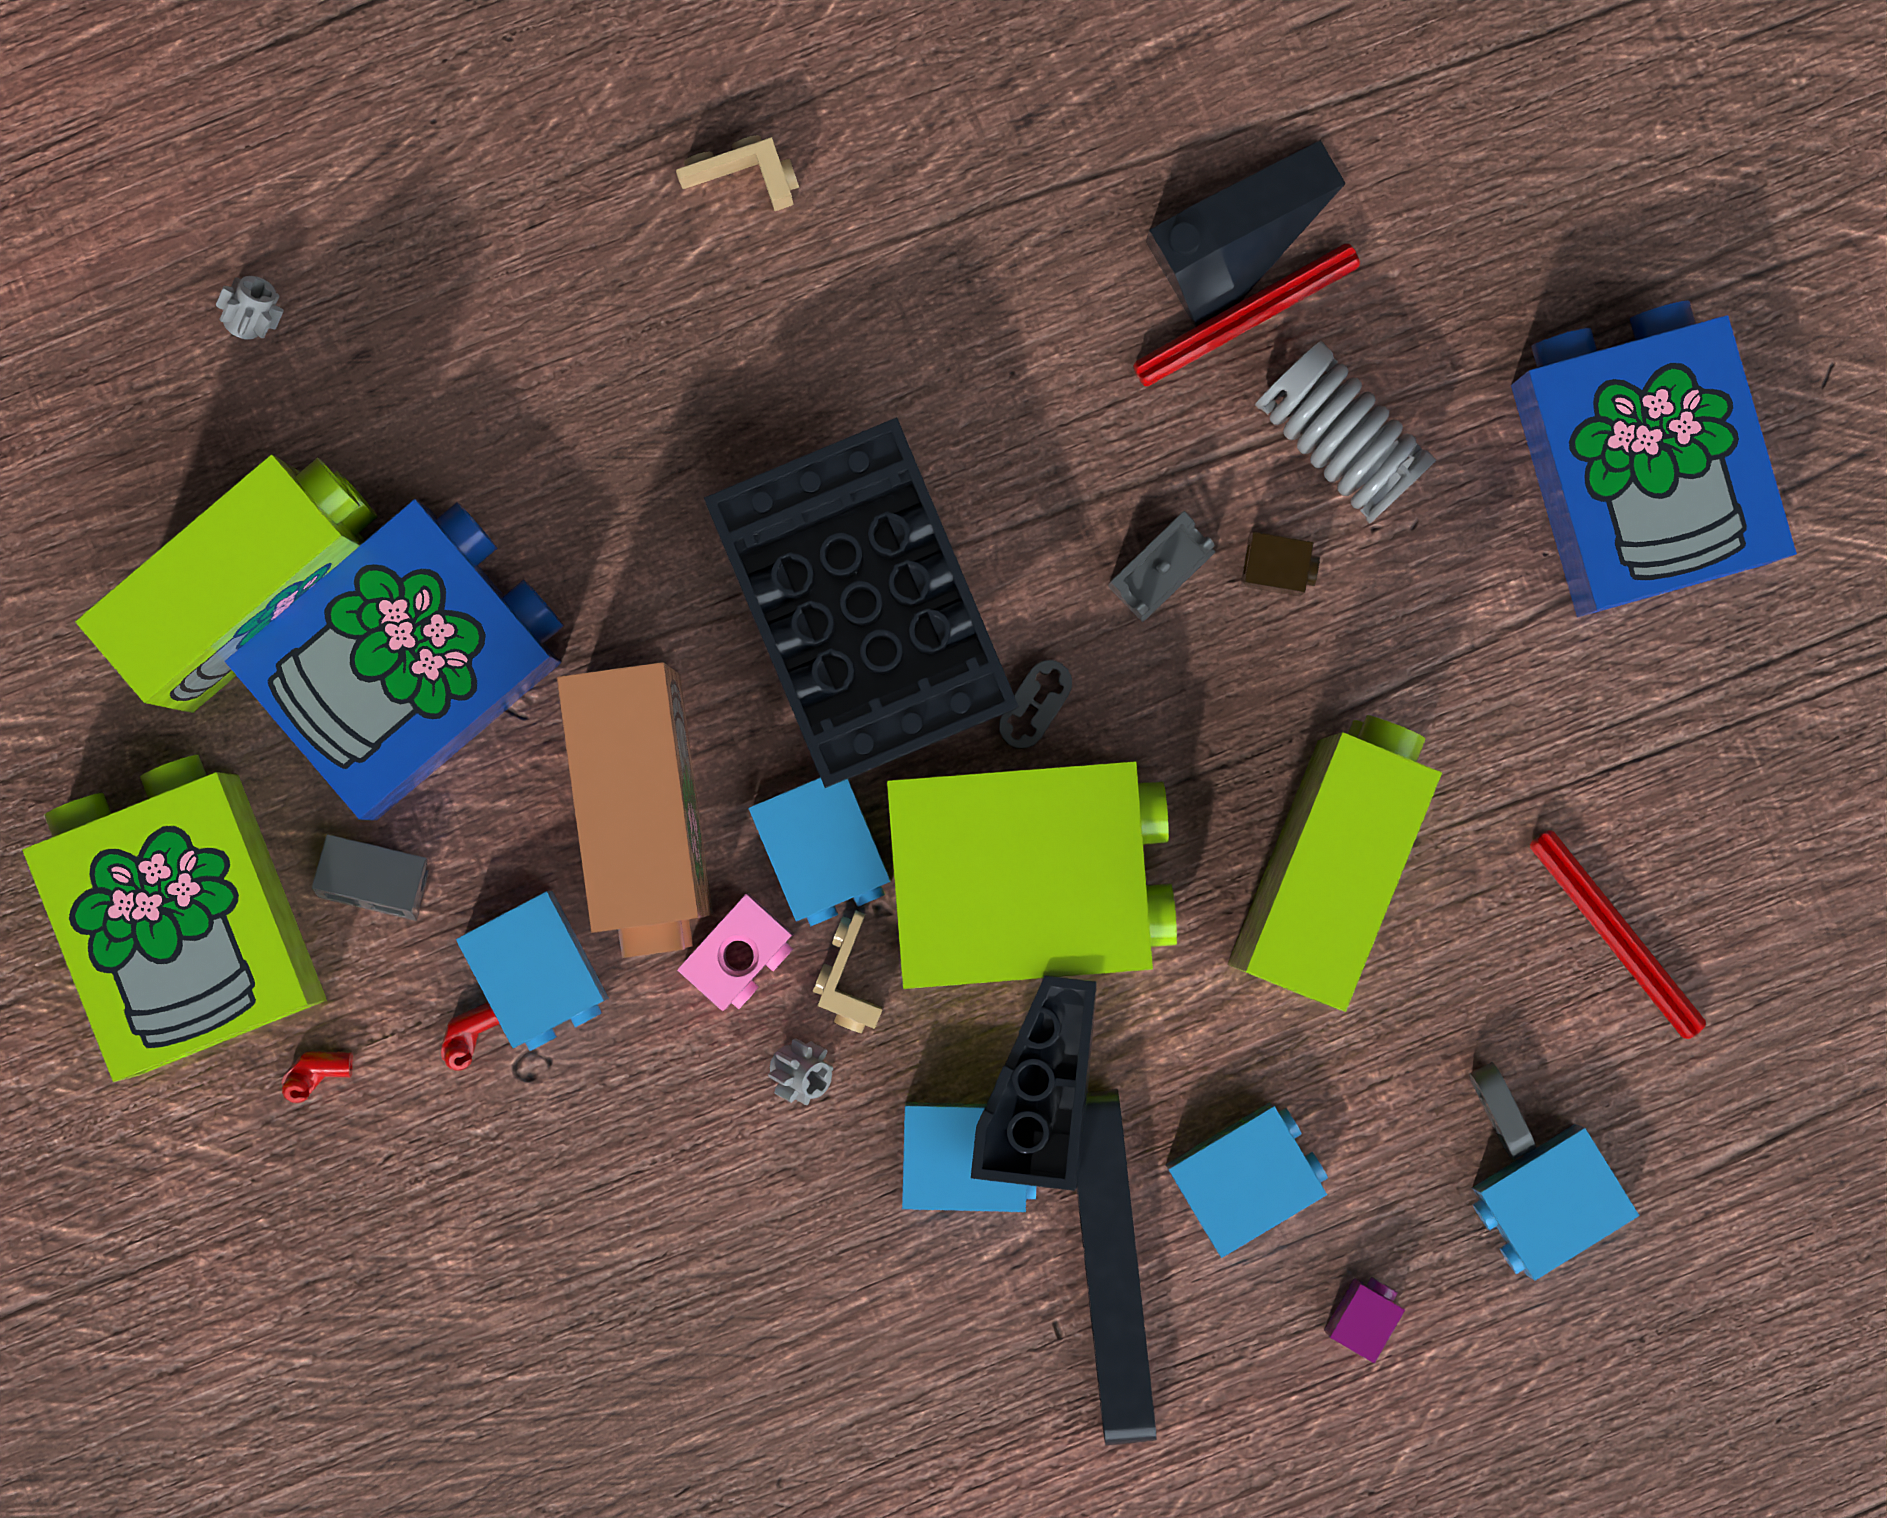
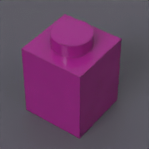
[1324,1277,1405,1364]

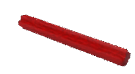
[1133,243,1360,386]
[1530,830,1707,1039]

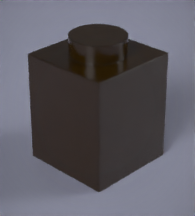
[1240,532,1320,597]

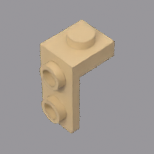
[676,135,799,211]
[813,910,883,1033]

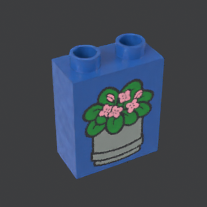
[1511,300,1797,618]
[225,499,564,821]

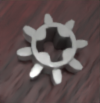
[216,276,284,339]
[768,1038,833,1105]

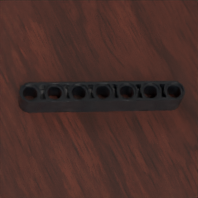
[1076,1088,1157,1446]

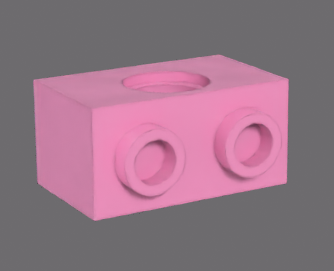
[677,893,794,1011]

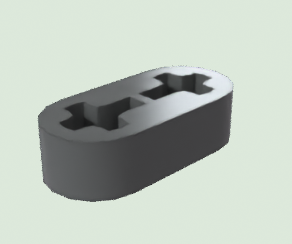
[999,660,1072,749]
[1469,1062,1536,1160]

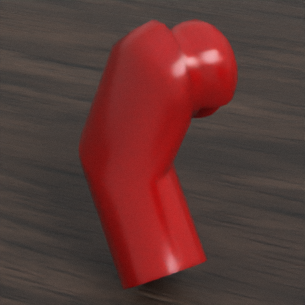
[441,1002,500,1071]
[281,1051,353,1103]

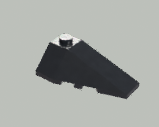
[1146,140,1346,327]
[971,975,1097,1191]

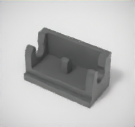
[1108,511,1216,622]
[312,834,429,921]

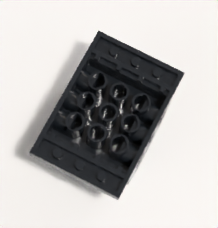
[704,417,1019,788]

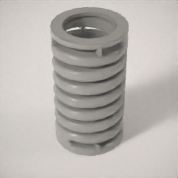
[1255,341,1436,524]

